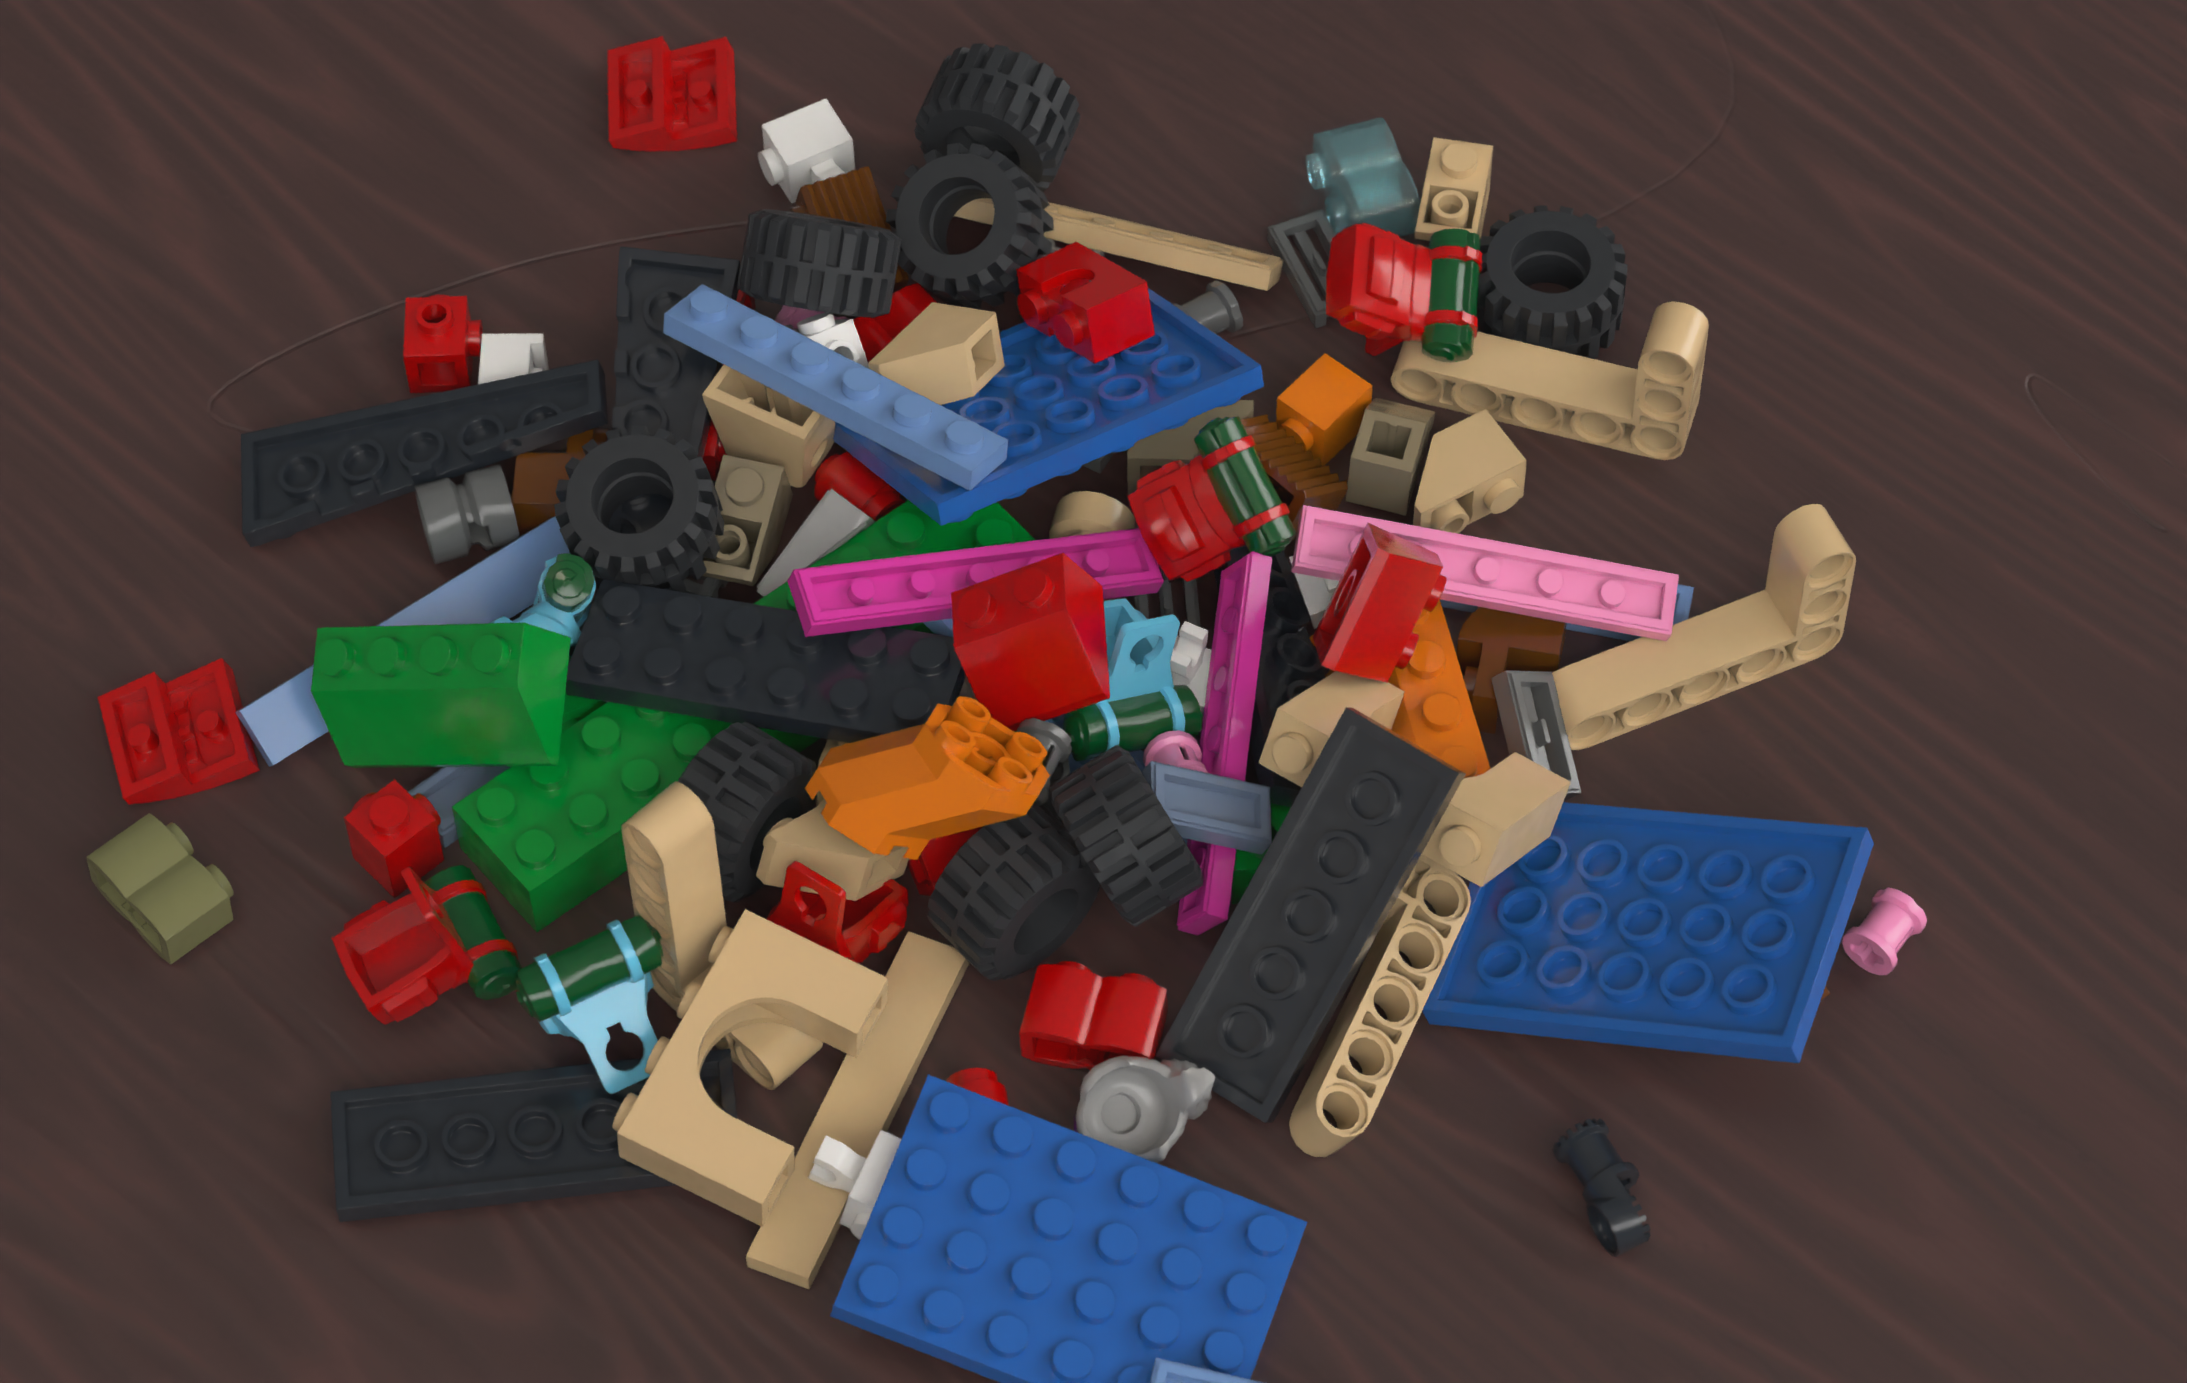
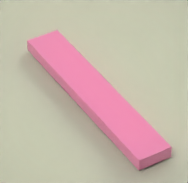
[1291,505,1679,641]

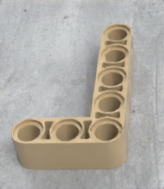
[1391,302,1709,460]
[1552,504,1856,750]
[621,782,823,1090]
[1289,854,1471,1157]

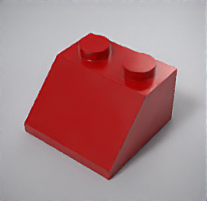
[1312,523,1447,683]
[951,552,1110,731]

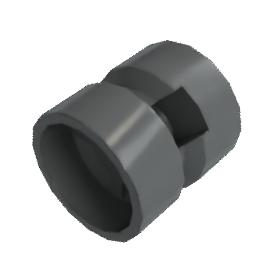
[414,464,520,565]

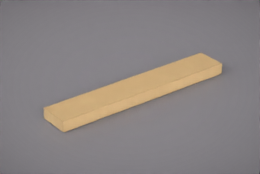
[954,198,1284,291]
[746,931,969,1289]

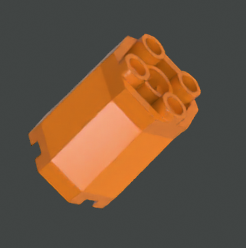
[805,696,1050,860]

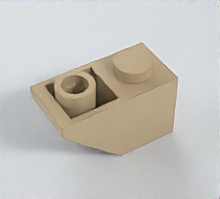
[1415,137,1493,241]
[868,302,1005,405]
[1413,409,1527,534]
[756,799,909,901]

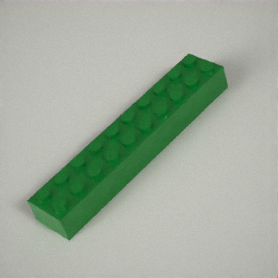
[452,500,1035,933]

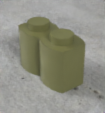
[86,813,234,964]

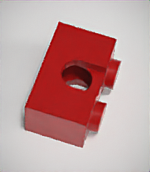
[1016,242,1155,364]

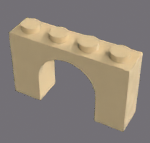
[1259,671,1571,887]
[613,909,888,1227]

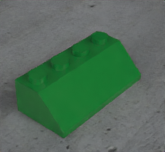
[311,622,571,768]

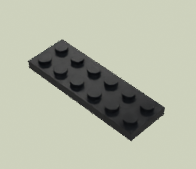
[566,579,966,743]
[1156,707,1465,1123]
[330,1049,738,1222]

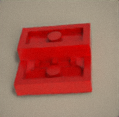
[607,36,737,152]
[97,658,260,805]

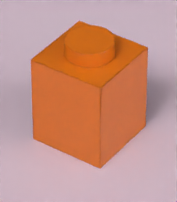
[1276,353,1372,466]

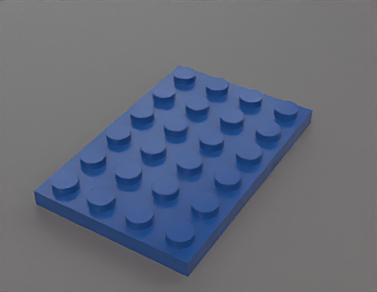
[833,288,1264,526]
[1422,802,1874,1063]
[830,1075,1307,1383]

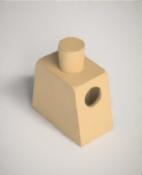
[702,365,836,488]

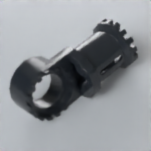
[1552,1118,1651,1257]

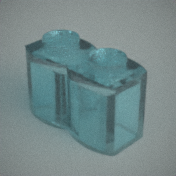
[1306,117,1421,237]

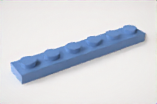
[663,284,1008,491]

